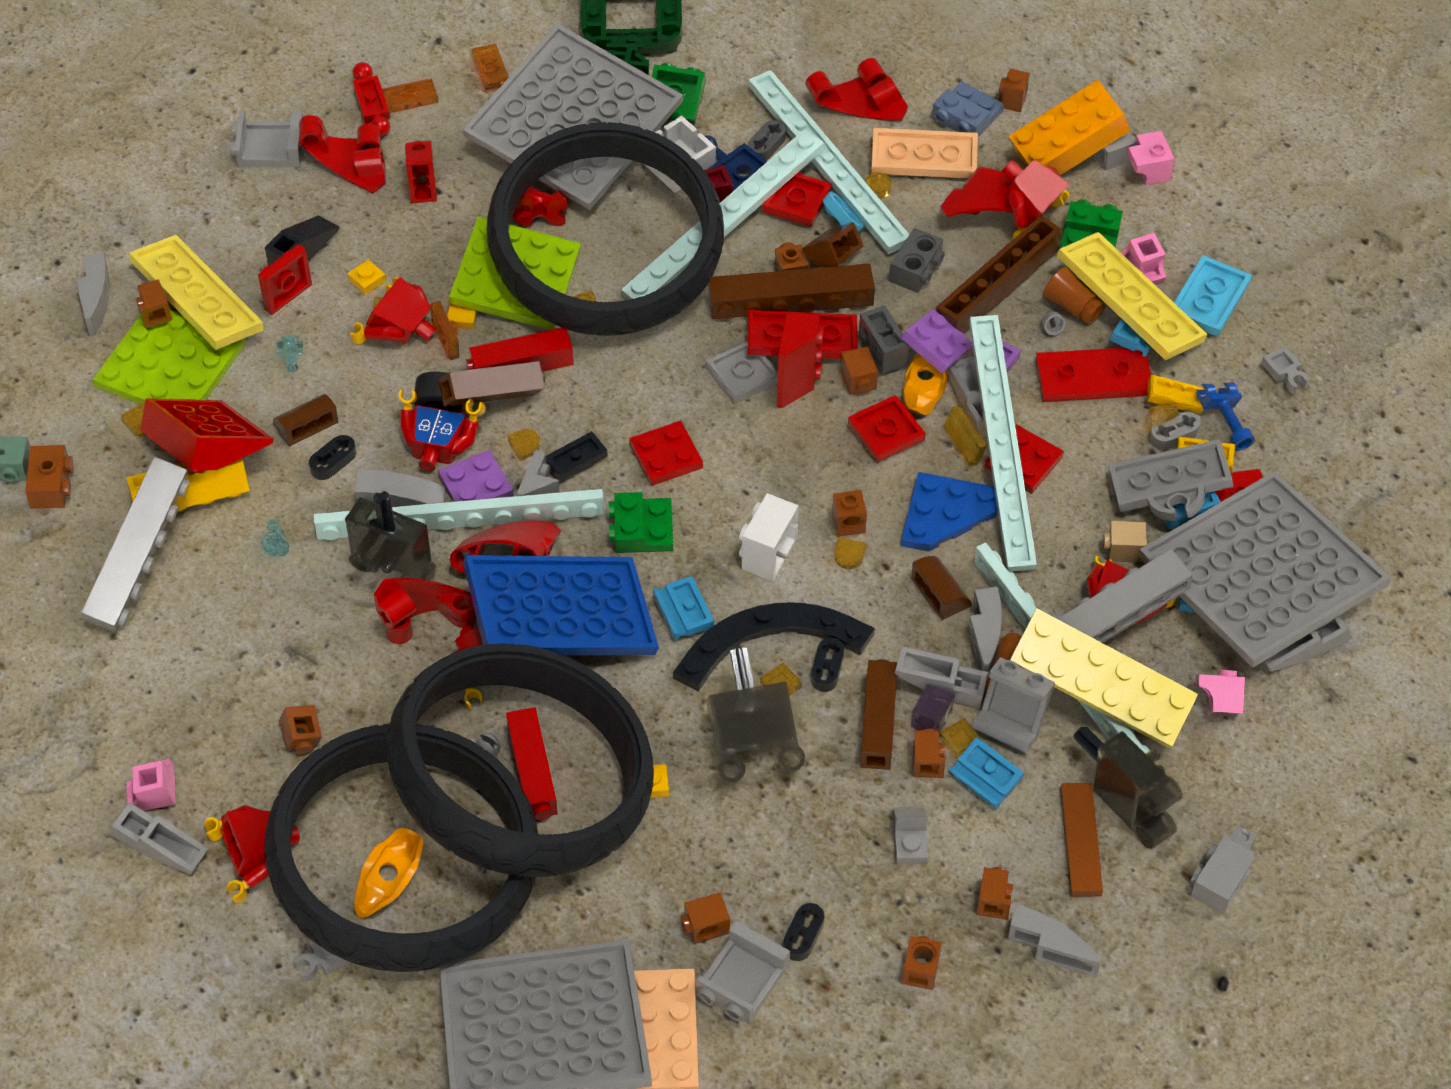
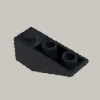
[265,215,340,266]

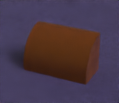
[802,222,864,267]
[273,394,339,447]
[911,556,972,620]

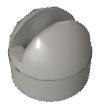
[1042,311,1065,335]
[476,733,500,757]

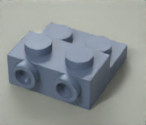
[932,81,1004,137]

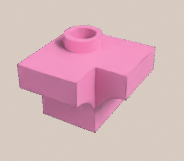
[1127,130,1175,185]
[1120,233,1167,285]
[1195,670,1245,713]
[127,759,176,811]

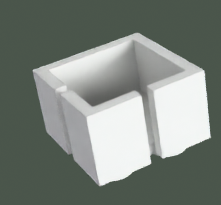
[644,116,716,193]
[739,493,799,581]

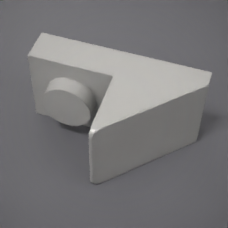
[517,450,559,496]
[893,807,928,864]

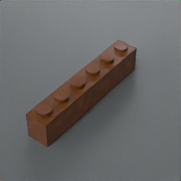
[936,215,1062,334]
[708,263,875,319]

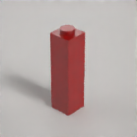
[466,327,574,371]
[506,707,558,820]

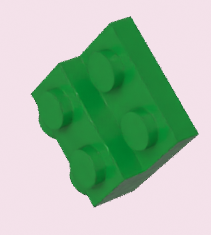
[651,63,706,124]
[1060,199,1123,249]
[608,492,673,553]

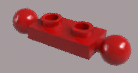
[352,62,391,137]

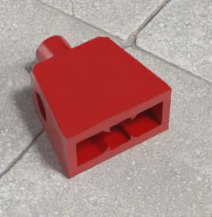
[405,141,437,203]

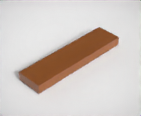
[1060,783,1103,897]

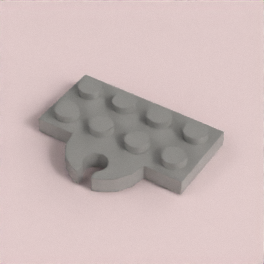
[1108,439,1233,521]

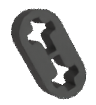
[748,120,786,160]

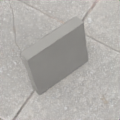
[705,341,778,404]

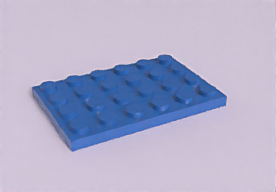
[463,555,659,655]

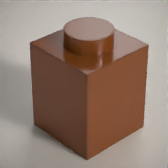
[840,347,878,395]

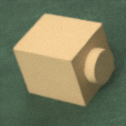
[1103,521,1147,562]

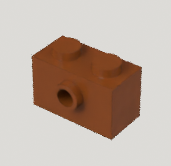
[25,445,74,509]

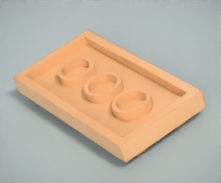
[871,128,978,178]
[634,969,699,1089]

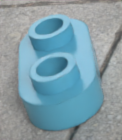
[823,191,864,233]

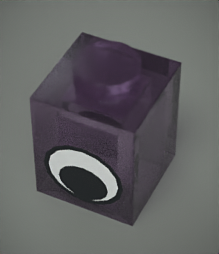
[911,684,955,736]

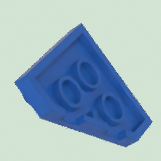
[901,472,998,552]

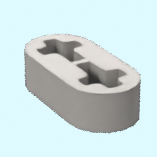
[1150,412,1200,450]

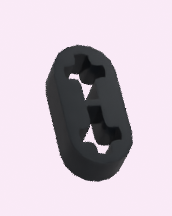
[309,435,357,480]
[811,637,844,692]
[783,903,825,961]

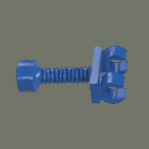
[1197,382,1255,451]

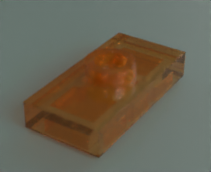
[471,43,509,91]
[382,78,438,113]
[430,301,459,360]

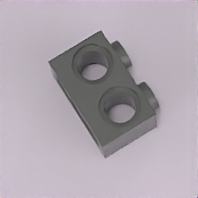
[889,228,945,293]
[859,305,909,374]

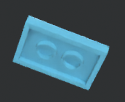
[1174,255,1252,337]

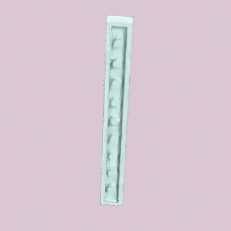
[749,70,909,254]
[621,129,825,300]
[969,315,1037,572]
[314,489,604,540]
[974,542,1153,780]

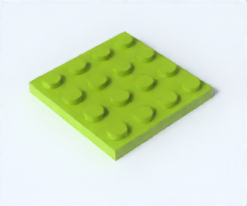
[448,216,582,330]
[92,310,246,406]

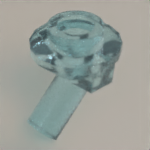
[276,336,304,372]
[261,519,290,556]

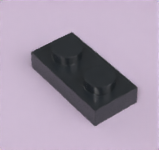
[546,431,608,482]

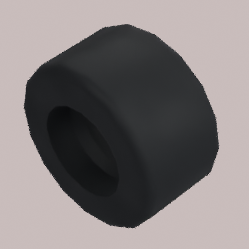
[414,371,463,412]

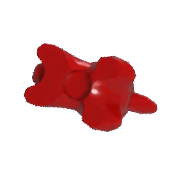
[512,186,568,227]

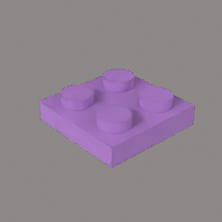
[901,309,973,374]
[438,450,514,502]

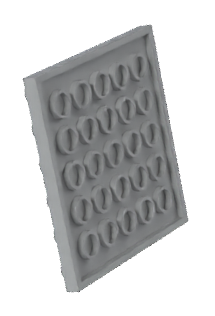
[463,23,683,210]
[1139,471,1391,668]
[439,940,652,1089]

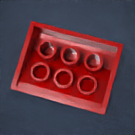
[140,398,274,474]

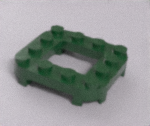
[580,0,682,54]

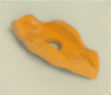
[902,353,948,415]
[354,828,423,919]

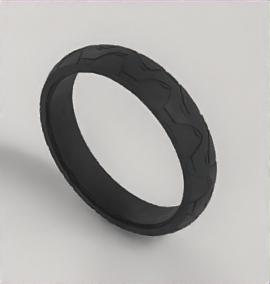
[487,122,724,336]
[387,643,654,877]
[264,724,538,972]

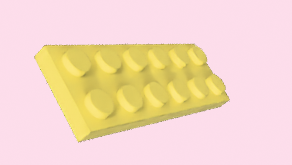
[1057,232,1207,360]
[129,235,263,350]
[1010,609,1198,749]

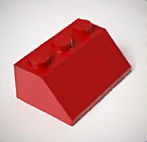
[777,312,824,408]

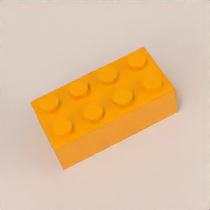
[1008,79,1130,176]

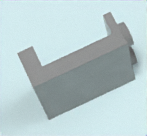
[231,111,303,167]
[972,657,1055,753]
[695,921,790,1024]

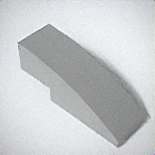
[76,252,110,336]
[948,357,986,439]
[355,468,446,507]
[968,586,1002,678]
[1264,616,1351,672]
[895,647,988,709]
[109,802,209,874]
[1008,904,1101,977]

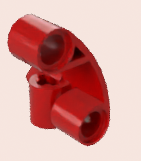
[805,58,908,121]
[299,115,386,193]
[940,167,1044,226]
[450,520,561,573]
[373,578,477,644]

